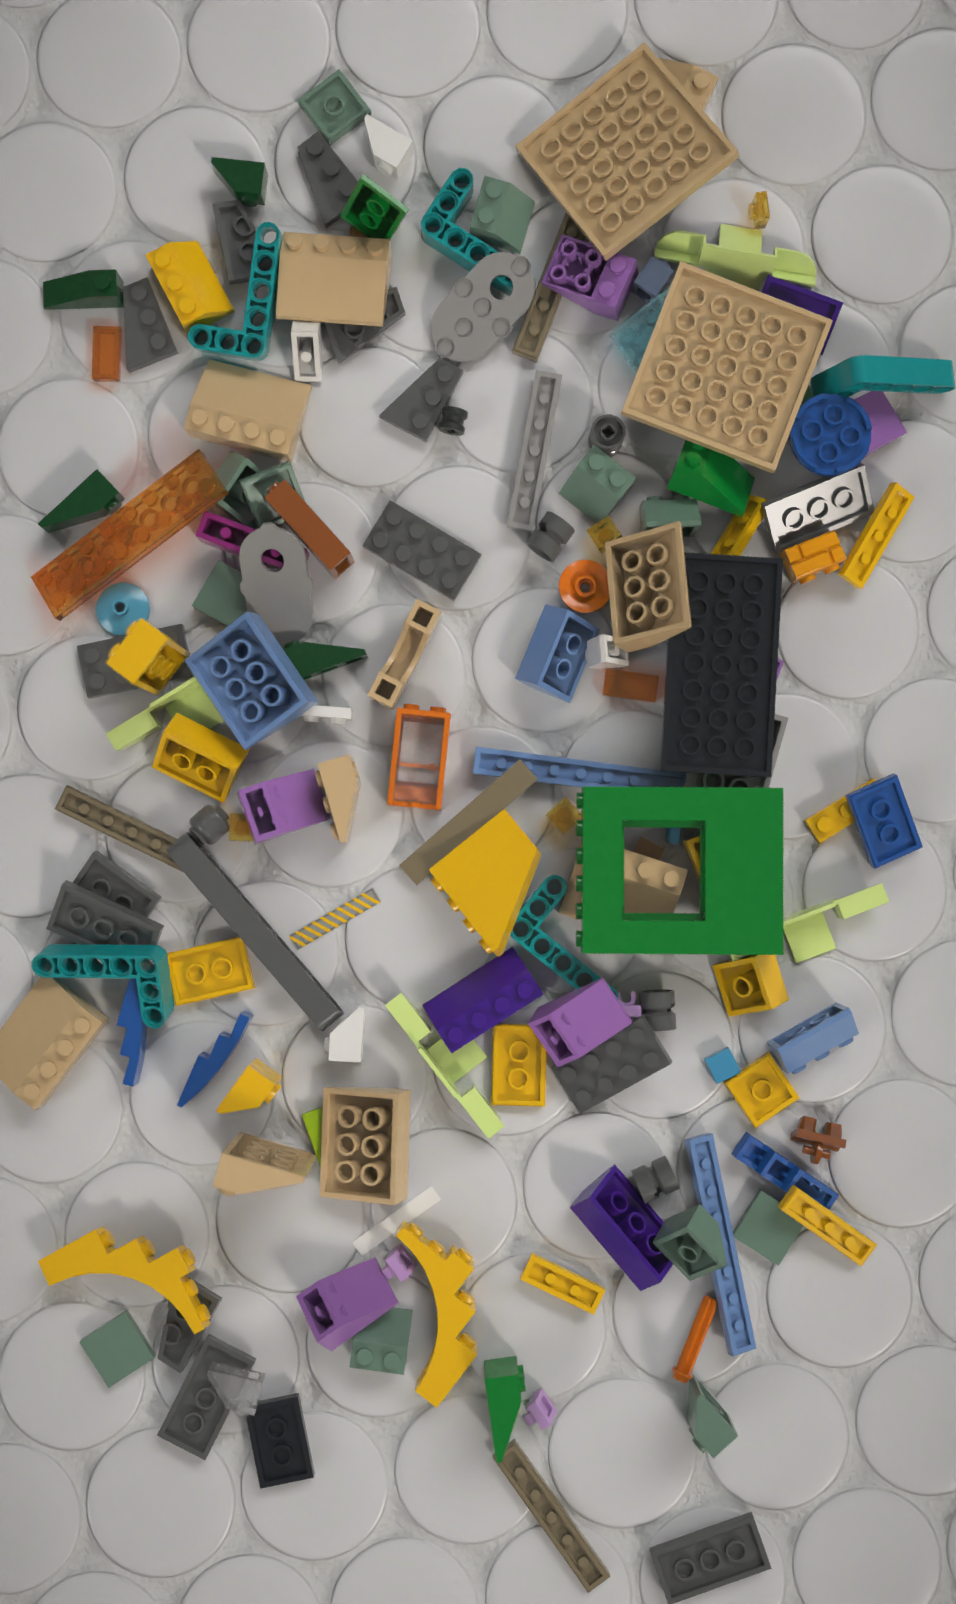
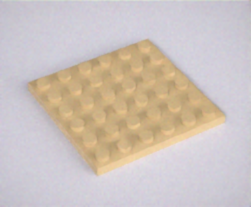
[515,43,739,261]
[621,261,833,474]

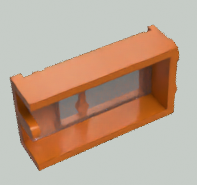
[387,704,451,811]

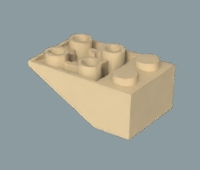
[315,754,361,843]

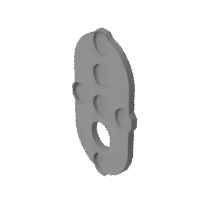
[431,252,535,362]
[239,523,314,648]

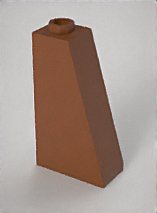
[264,479,355,579]

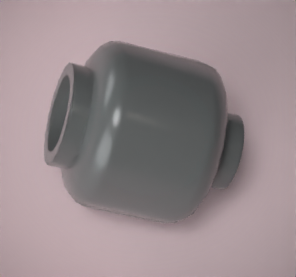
[188,805,229,845]

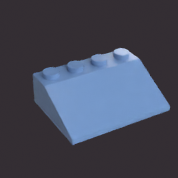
[185,612,319,750]

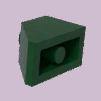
[211,157,268,207]

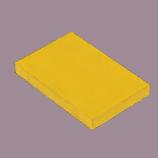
[167,937,256,1007]
[491,1023,547,1107]

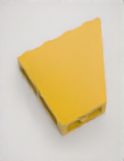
[429,809,542,957]

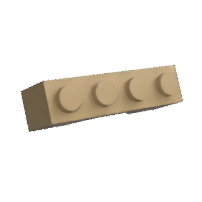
[367,599,442,710]

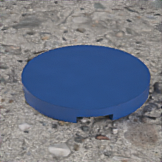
[789,393,872,476]

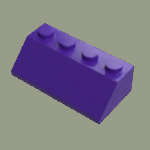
[422,947,543,1054]
[570,1164,673,1291]

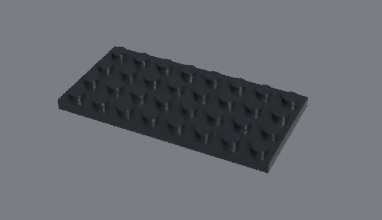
[660,552,783,778]

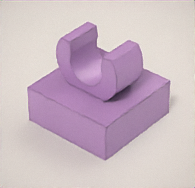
[617,991,641,1017]
[381,1243,417,1282]
[522,1388,557,1430]

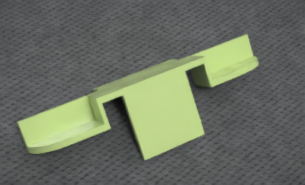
[654,224,816,290]
[106,677,224,751]
[730,883,889,963]
[385,993,504,1139]

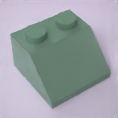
[470,176,535,253]
[559,445,636,526]
[201,451,262,529]
[640,495,701,537]
[652,1204,727,1281]
[349,1307,413,1375]
[687,1375,738,1459]

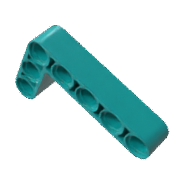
[421,168,535,296]
[188,222,283,361]
[810,355,956,397]
[510,875,618,999]
[31,944,174,1028]

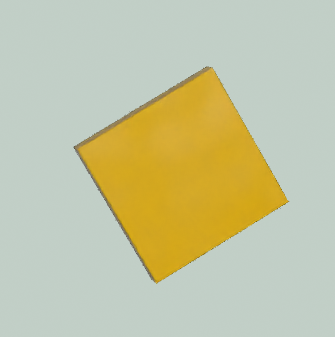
[724,1052,800,1128]

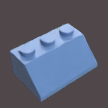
[515,604,600,703]
[767,1002,859,1074]

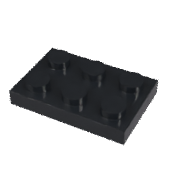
[244,1393,315,1489]

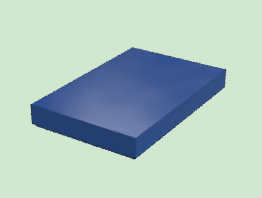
[845,773,923,869]

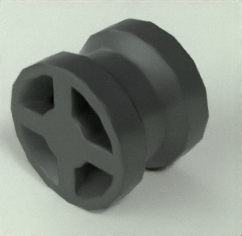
[438,406,468,436]

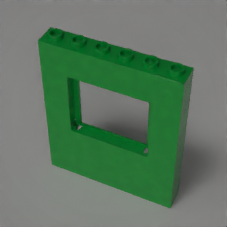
[576,786,783,955]

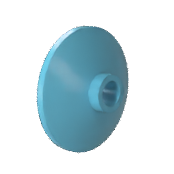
[96,582,150,636]

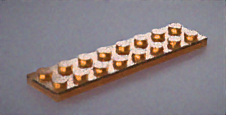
[31,449,229,621]

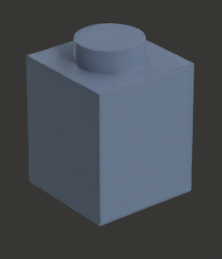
[631,256,674,306]

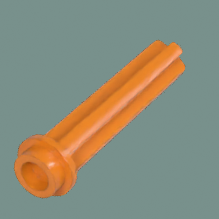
[672,1295,718,1383]

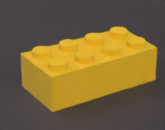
[106,618,191,696]

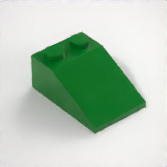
[340,174,409,240]
[667,440,755,517]
[484,1356,526,1463]

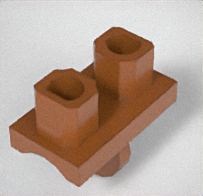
[790,1116,846,1164]

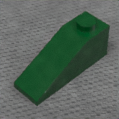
[43,269,124,310]
[38,469,125,533]
[283,640,368,680]

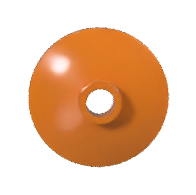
[559,560,609,613]

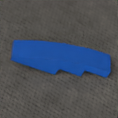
[117,978,148,1087]
[177,1011,254,1108]
[731,1132,839,1210]

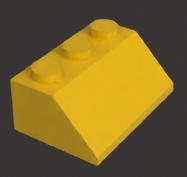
[145,241,235,335]
[152,713,249,803]

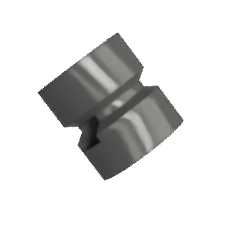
[588,414,626,457]
[525,511,575,563]
[639,989,676,1031]
[631,1156,680,1204]

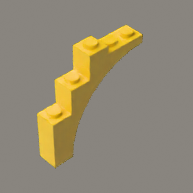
[396,1221,477,1408]
[38,1227,211,1334]

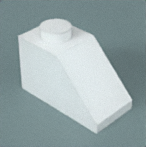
[364,114,414,179]
[291,320,322,382]
[585,634,629,670]
[324,1005,366,1062]

